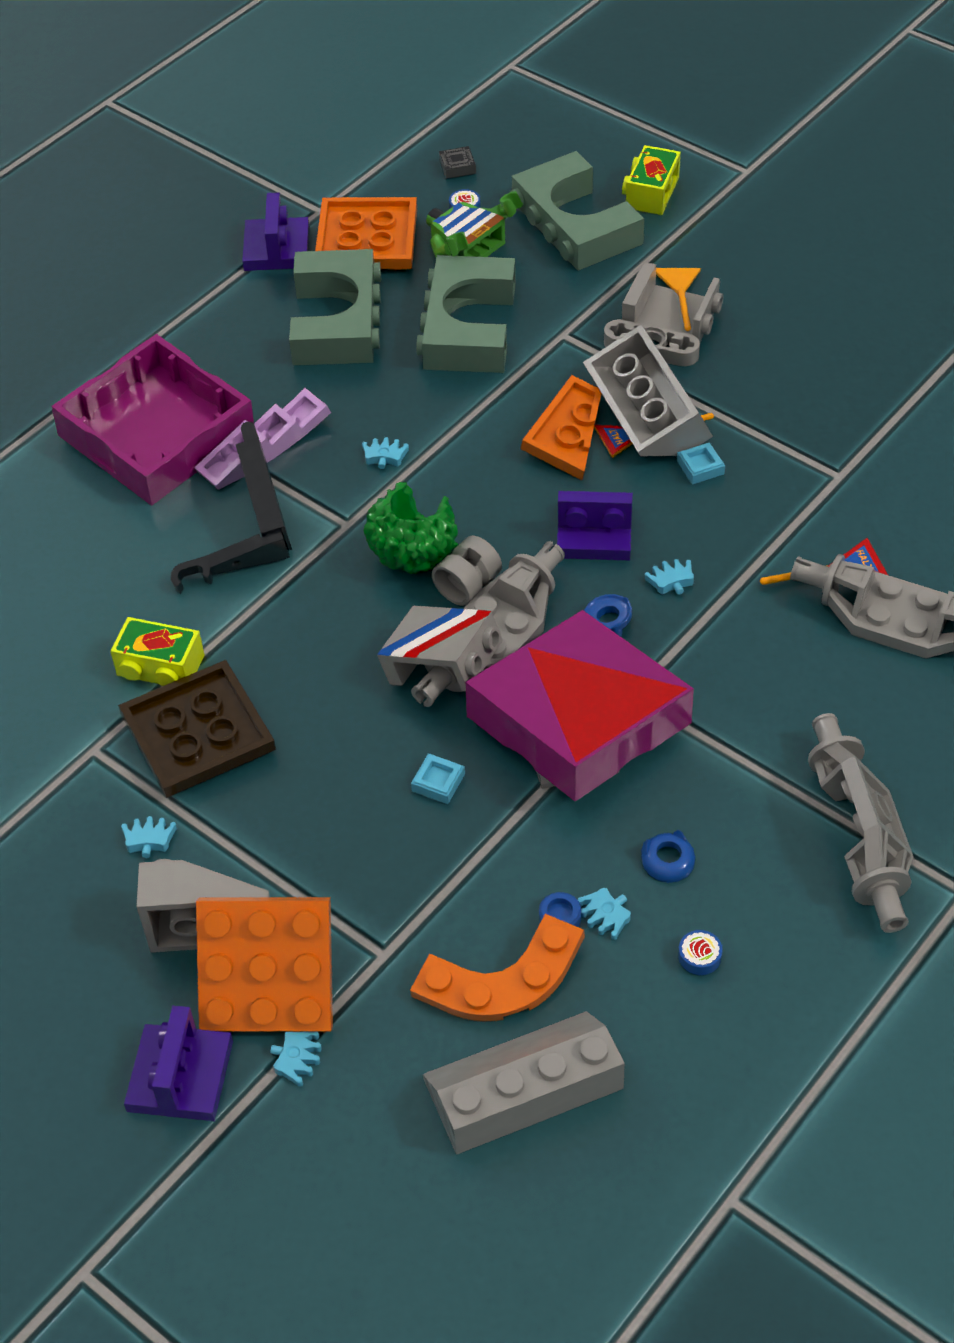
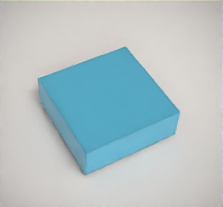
[677,442,725,485]
[411,753,465,804]

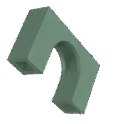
[510,151,644,271]
[289,249,381,365]
[416,255,516,373]

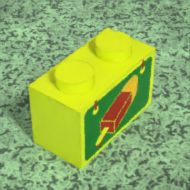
[622,145,681,215]
[110,617,205,686]

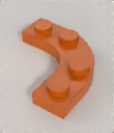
[410,914,585,1021]

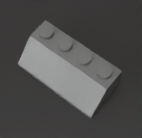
[583,324,713,456]
[423,1011,625,1155]

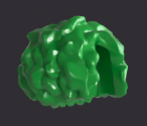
[363,482,458,574]

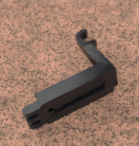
[171,422,292,594]

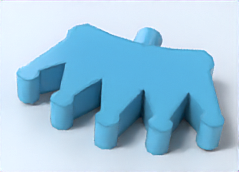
[362,437,409,469]
[645,559,694,595]
[121,816,177,858]
[578,888,631,940]
[270,1031,322,1087]

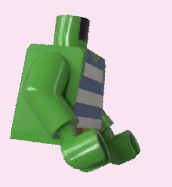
[426,191,523,257]

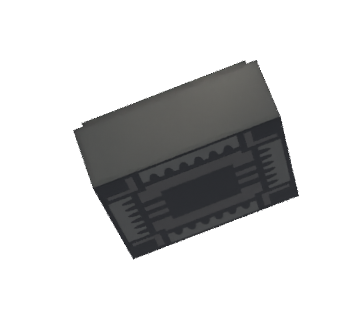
[439,146,476,179]

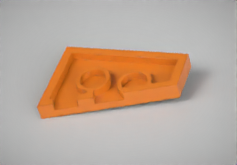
[521,375,601,480]

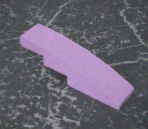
[194,388,331,490]

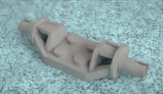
[411,541,565,707]
[790,554,954,658]
[808,713,914,933]

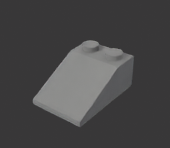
[137,859,270,952]

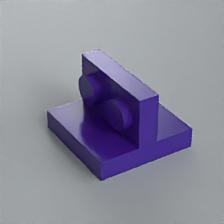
[242,192,310,271]
[557,491,633,561]
[124,1005,233,1122]

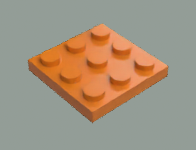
[315,197,417,270]
[196,897,333,1031]

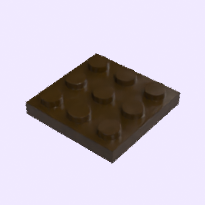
[118,660,276,798]

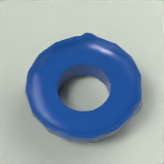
[584,594,632,637]
[641,830,696,883]

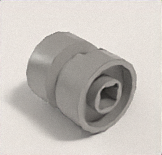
[432,535,502,606]

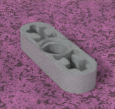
[604,319,700,366]

